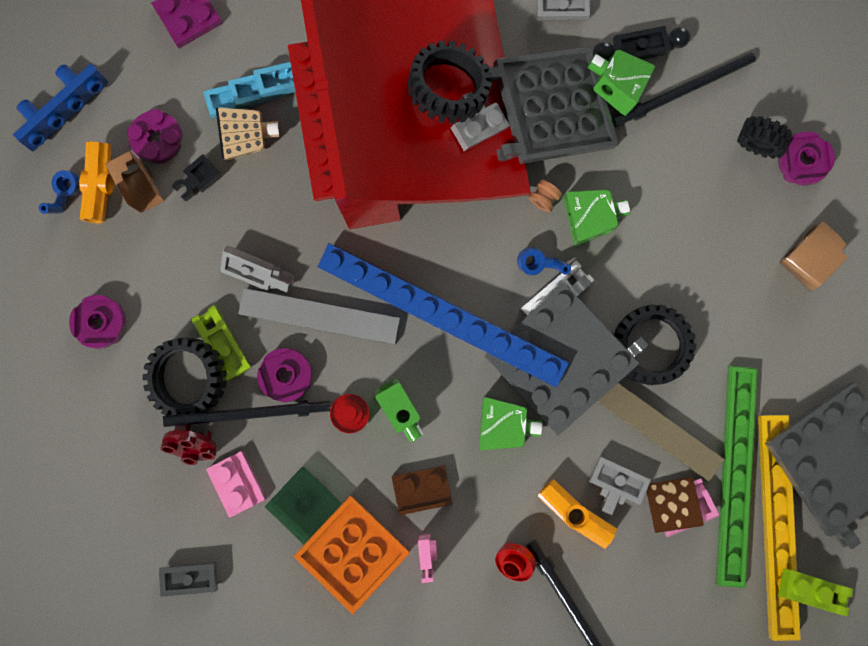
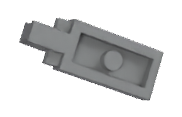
[220,245,295,292]

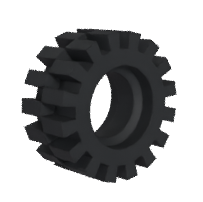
[737,116,792,159]

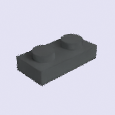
[159,562,218,597]

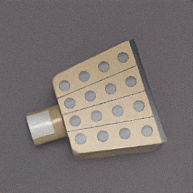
[216,108,280,160]

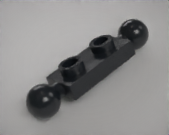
[593,26,691,61]

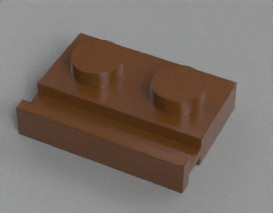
[392,465,453,515]

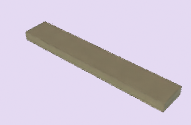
[597,383,725,482]

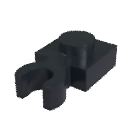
[172,154,222,201]

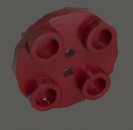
[160,425,218,465]

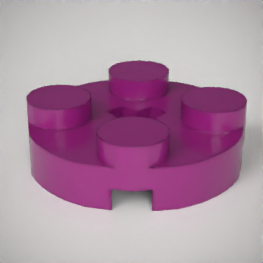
[127,109,182,163]
[778,131,835,186]
[69,295,126,349]
[257,348,312,402]

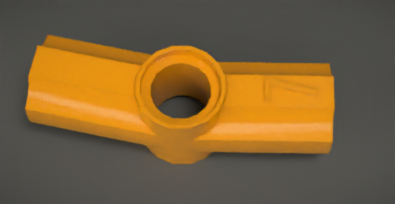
[79,141,114,224]
[537,478,617,549]

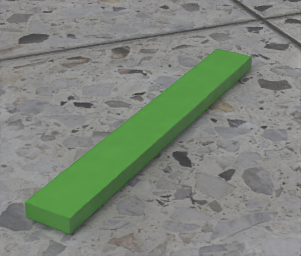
[716,366,758,588]

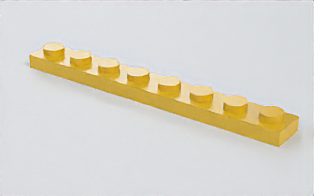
[758,415,801,641]

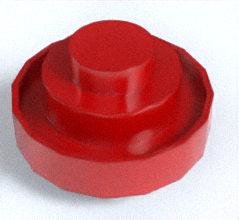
[330,394,370,434]
[495,543,536,582]

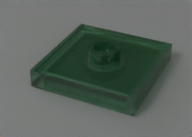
[265,466,343,545]

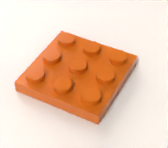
[293,495,410,615]

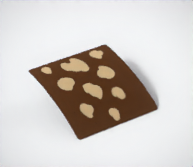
[646,477,704,533]

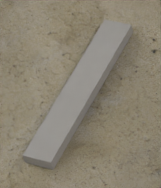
[238,288,400,345]

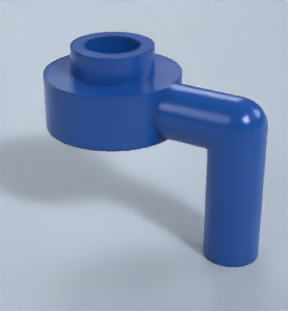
[39,170,80,214]
[517,247,571,275]

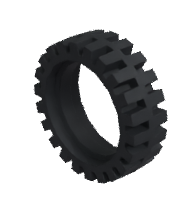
[407,41,492,124]
[614,304,696,385]
[143,338,227,416]

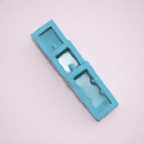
[203,62,295,119]

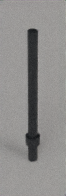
[612,52,756,127]
[163,400,331,427]
[526,540,601,646]

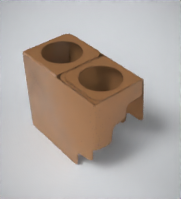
[105,151,164,213]
[780,221,847,291]

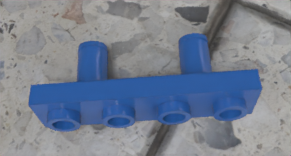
[13,63,109,152]

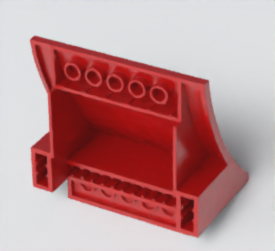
[288,0,531,230]

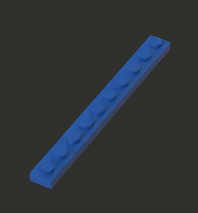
[318,243,569,388]

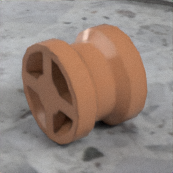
[528,180,562,213]

